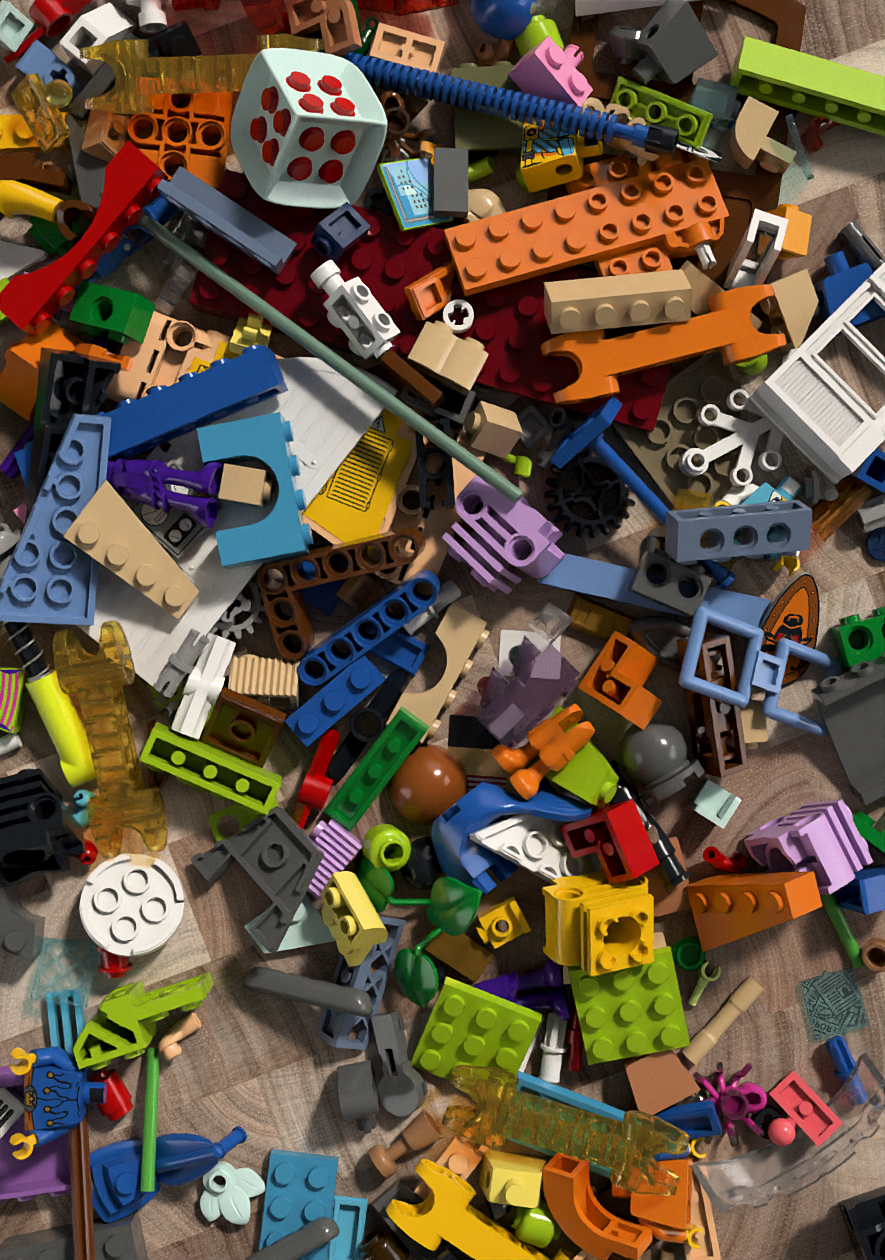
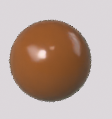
[387,744,468,825]

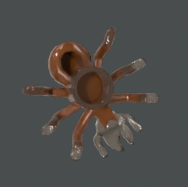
[378,91,436,178]

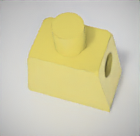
[479,1150,547,1208]

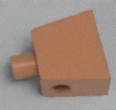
[622,1049,700,1120]

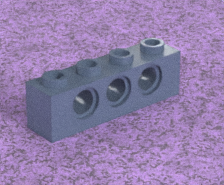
[665,500,812,565]

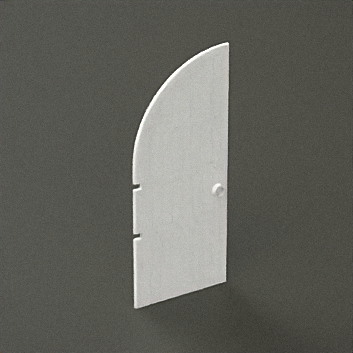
[77,357,399,693]

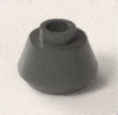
[608,26,644,65]

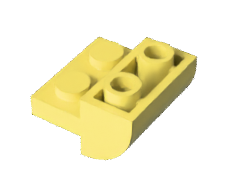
[320,871,388,967]

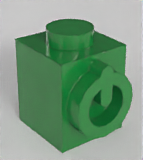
[27,216,85,256]

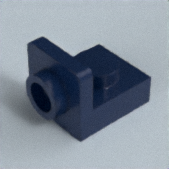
[310,202,371,264]

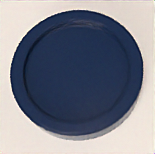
[866,527,885,561]

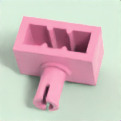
[508,36,593,109]

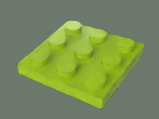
[568,946,691,1065]
[411,976,542,1102]

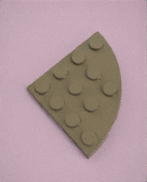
[611,351,748,510]

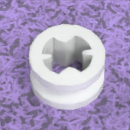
[443,299,474,333]

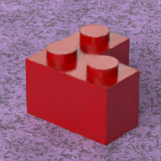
[560,799,660,885]

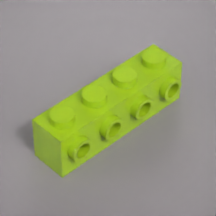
[139,722,282,815]

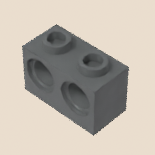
[628,548,712,617]

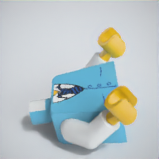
[712,476,802,578]

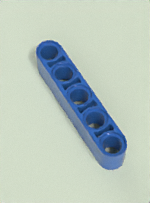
[298,570,441,686]

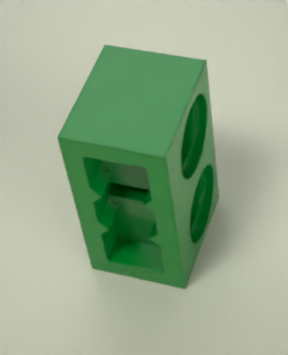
[830,606,885,667]

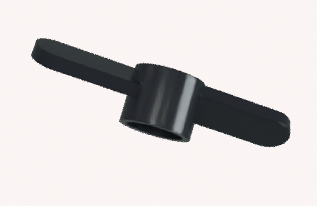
[327,669,410,779]

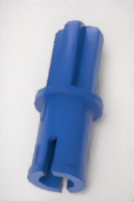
[825,1035,870,1104]

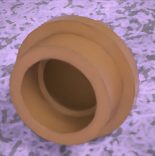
[861,937,885,972]

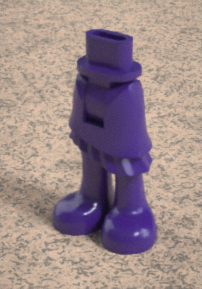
[106,458,224,528]
[472,958,571,1021]

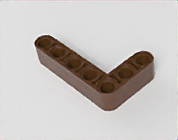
[257,527,426,660]

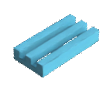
[46,988,86,1056]

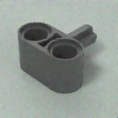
[337,1060,379,1134]

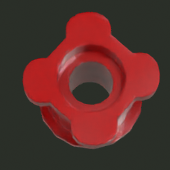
[96,945,133,978]

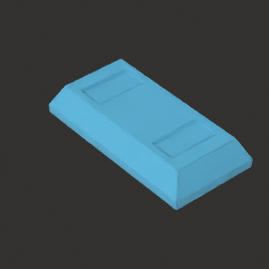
[327,1195,368,1260]

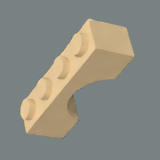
[386,603,490,743]

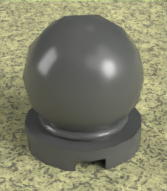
[620,718,705,806]

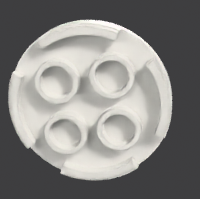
[79,853,184,957]

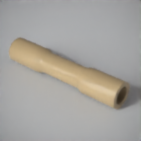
[681,976,765,1066]

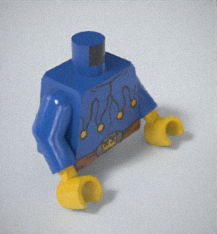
[9,1046,107,1160]

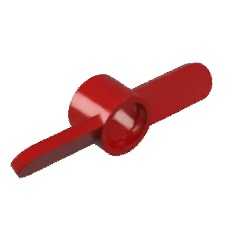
[3,0,92,64]
[291,728,340,830]

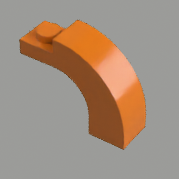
[542,1151,652,1260]

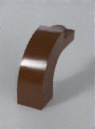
[0,152,73,196]

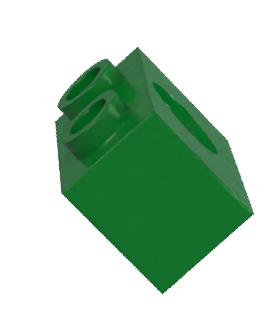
[69,281,156,346]

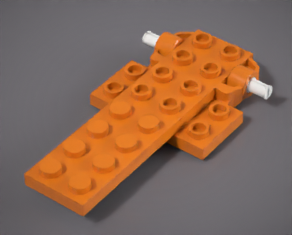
[444,147,729,296]

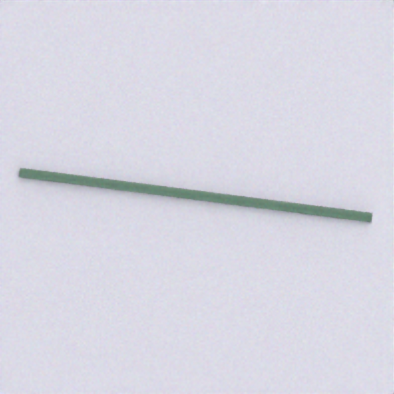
[100,188,524,504]

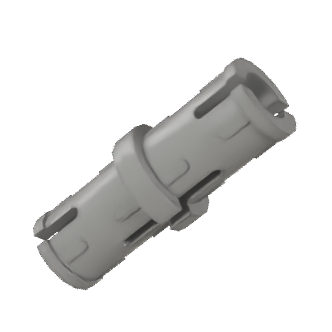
[153,628,210,698]

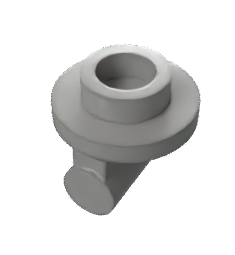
[803,470,838,505]

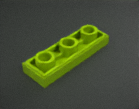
[609,76,714,148]

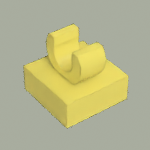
[229,313,273,355]

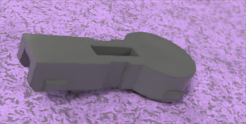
[371,1010,428,1117]

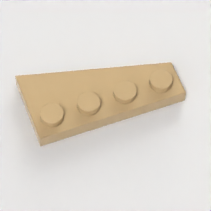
[63,479,199,619]

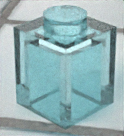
[689,77,741,131]

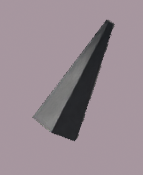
[25,347,121,524]

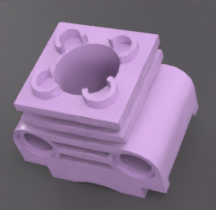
[442,475,566,594]
[744,799,873,895]

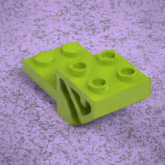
[73,972,214,1070]

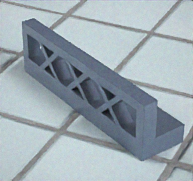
[157,166,298,276]
[315,914,406,1050]

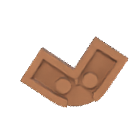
[285,0,362,57]

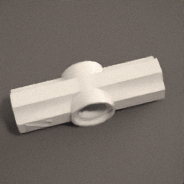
[171,633,236,739]

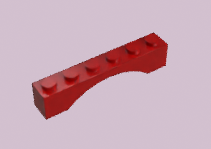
[0,141,169,337]

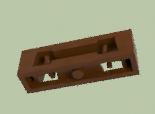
[676,632,748,778]

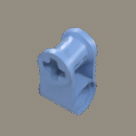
[15,39,83,104]

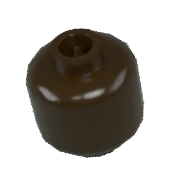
[359,1227,409,1260]

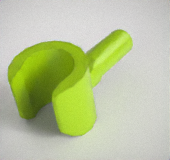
[489,453,534,478]

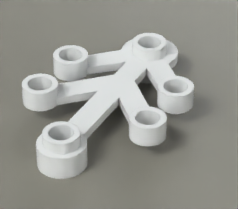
[679,389,784,487]

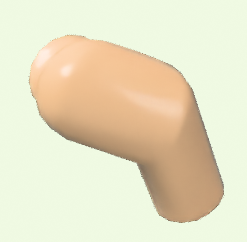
[158,1012,201,1061]

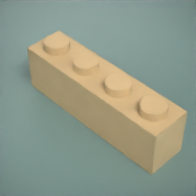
[544,269,692,334]

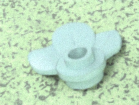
[200,1161,266,1225]

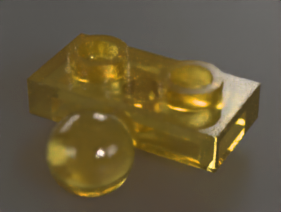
[10,73,73,154]

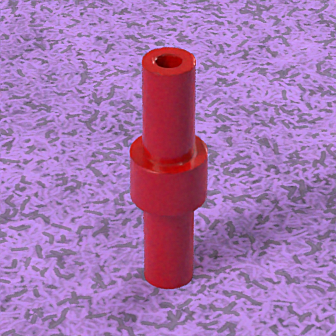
[566,1000,584,1071]

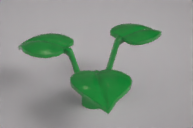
[354,857,483,1008]

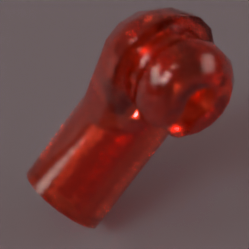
[801,117,841,154]

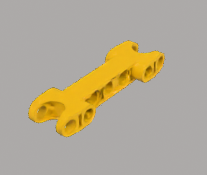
[386,1158,576,1260]

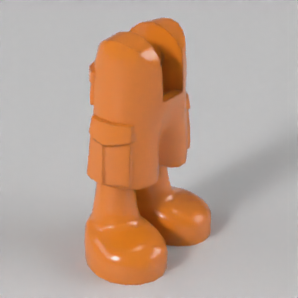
[492,704,595,800]

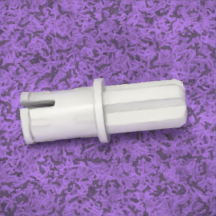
[403,580,462,636]
[538,1012,568,1083]

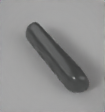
[242,966,372,1017]
[245,1217,340,1260]

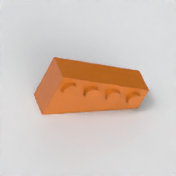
[686,871,822,952]

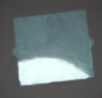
[799,967,869,1040]

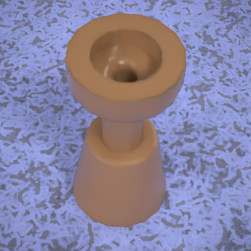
[368,1109,443,1179]

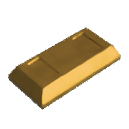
[562,592,637,642]

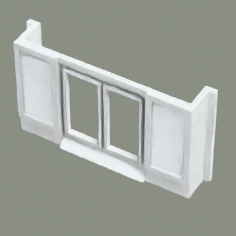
[748,262,885,484]

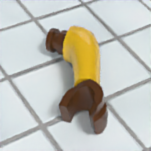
[0,180,97,244]

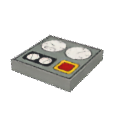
[130,461,226,559]

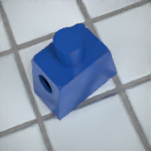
[815,251,885,336]
[835,864,885,915]

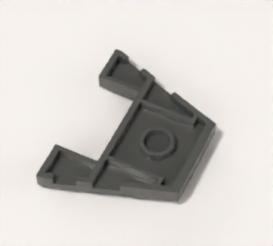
[190,806,324,953]

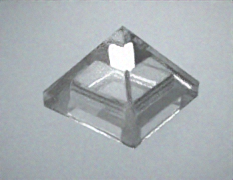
[527,599,573,645]

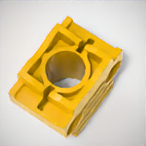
[542,869,654,976]

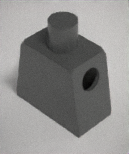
[631,0,719,86]

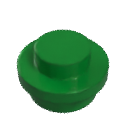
[672,936,706,971]

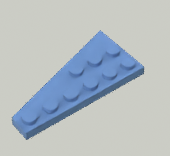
[0,413,111,626]

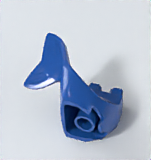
[431,777,592,898]

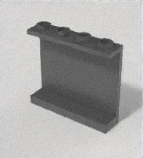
[811,651,885,805]

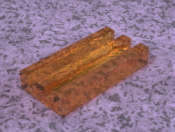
[811,475,873,542]

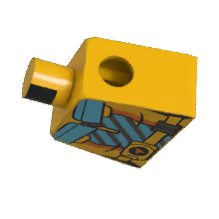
[521,120,602,193]

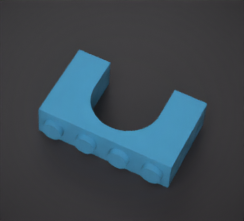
[197,412,313,569]

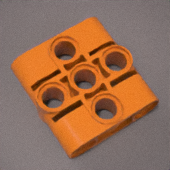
[127,77,233,191]

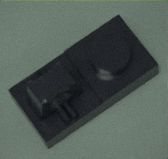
[124,19,202,78]

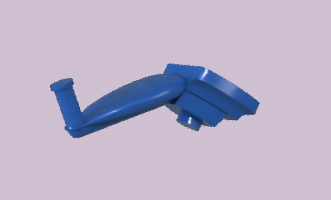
[90,1126,247,1223]

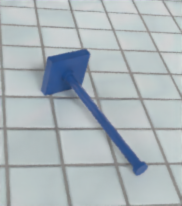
[550,395,736,590]

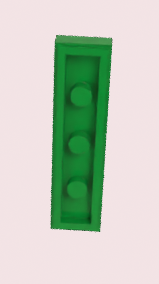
[323,706,430,832]

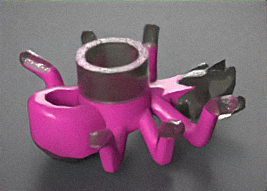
[682,1062,767,1147]

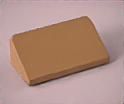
[82,91,132,162]

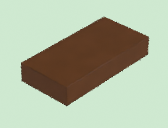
[381,349,442,411]

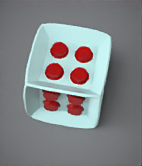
[230,48,387,209]

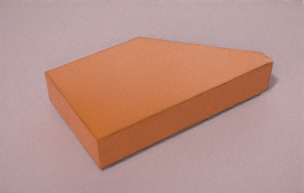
[404,260,456,320]
[74,343,134,372]

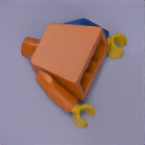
[612,1137,706,1249]

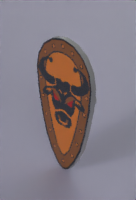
[759,572,820,686]

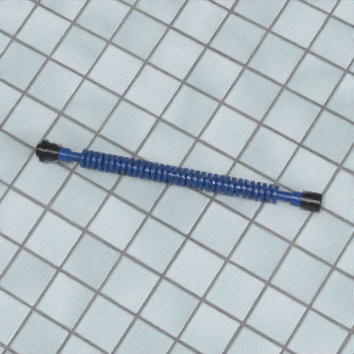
[271,33,679,158]

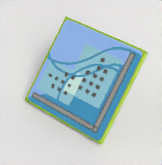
[376,156,454,232]

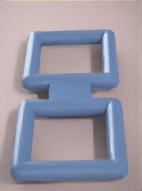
[679,606,843,737]

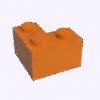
[0,320,83,421]
[577,631,663,730]

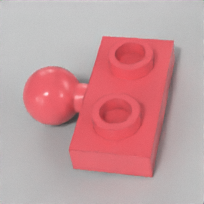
[768,1070,844,1147]

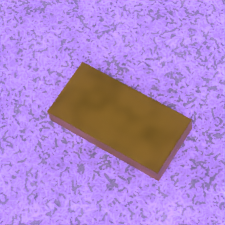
[421,924,494,983]

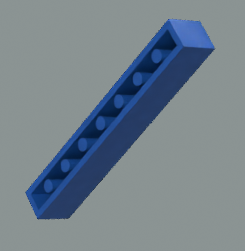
[14,344,288,491]

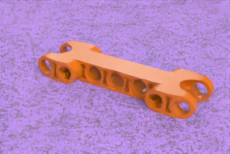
[540,284,787,405]

